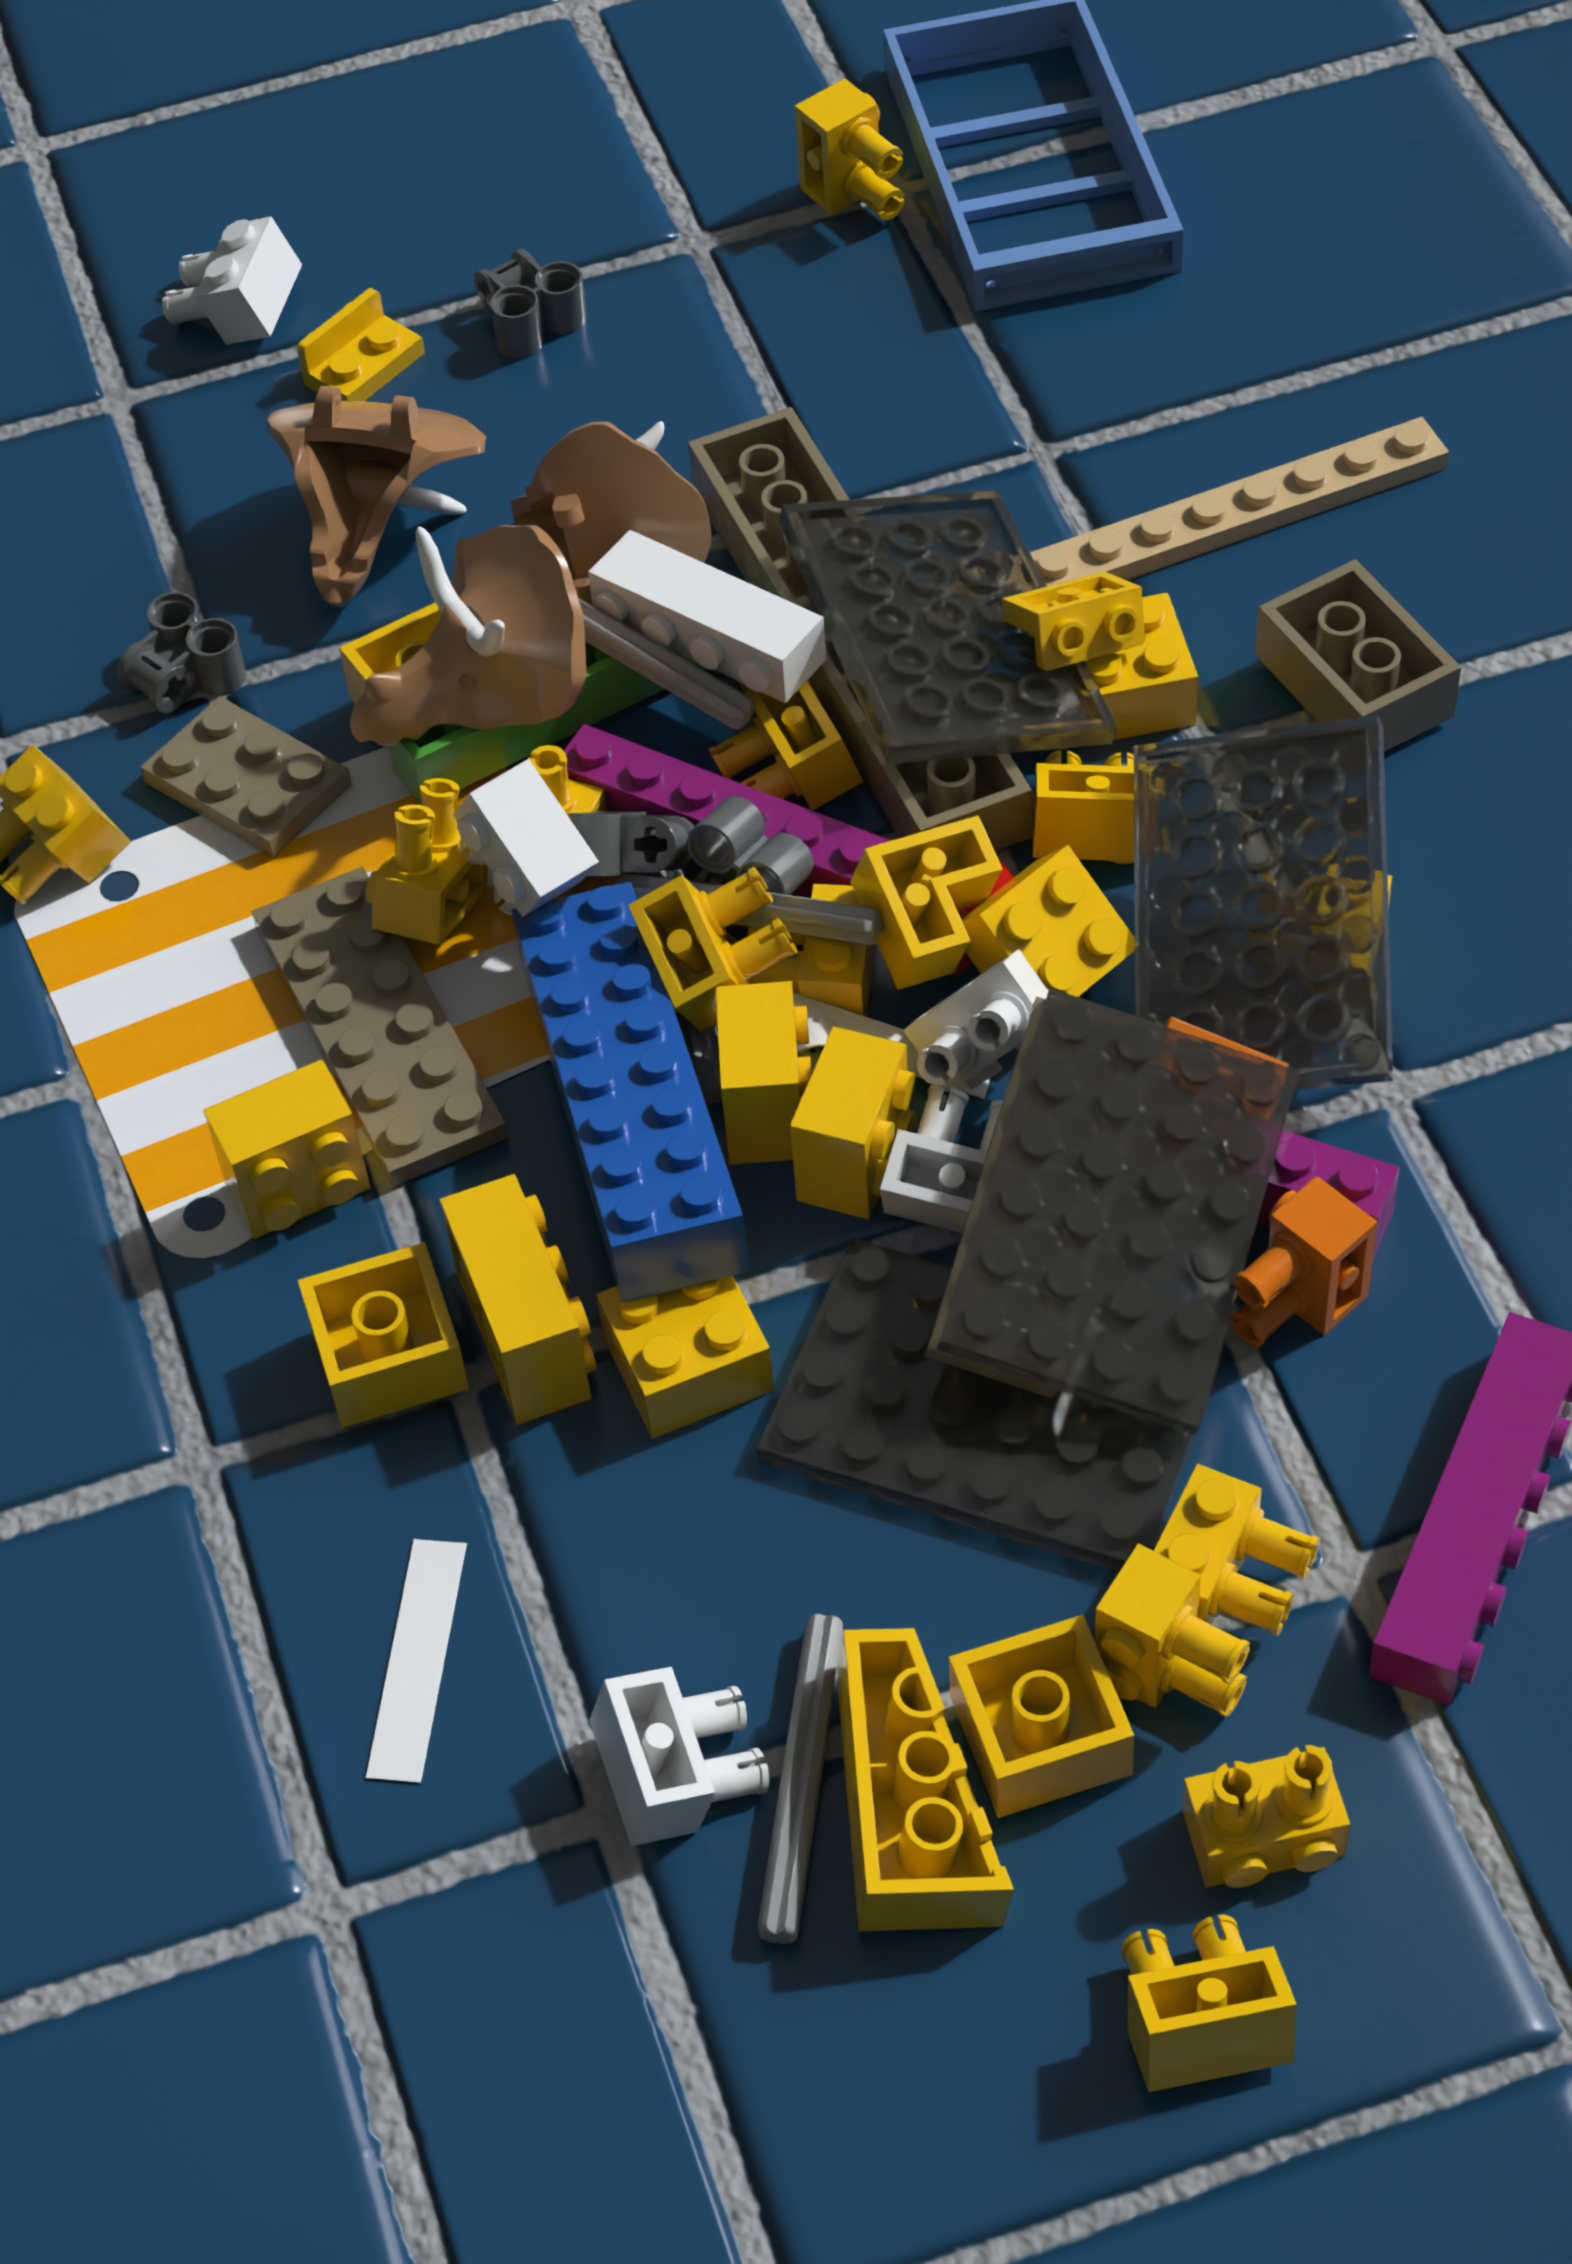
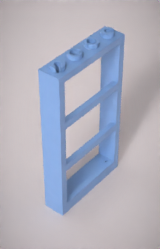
[883,0,1184,311]

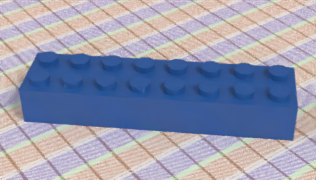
[511,881,751,1303]

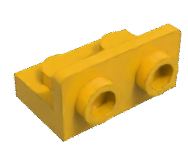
[297,288,425,401]
[1002,571,1145,671]

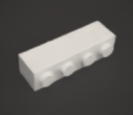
[588,530,826,703]

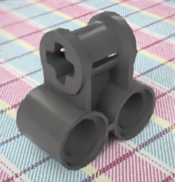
[474,249,587,359]
[116,592,247,713]
[687,796,814,933]
[566,811,694,876]

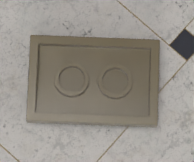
[140,696,352,857]

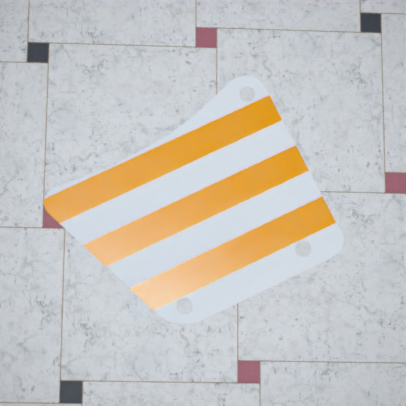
[14,746,738,1259]

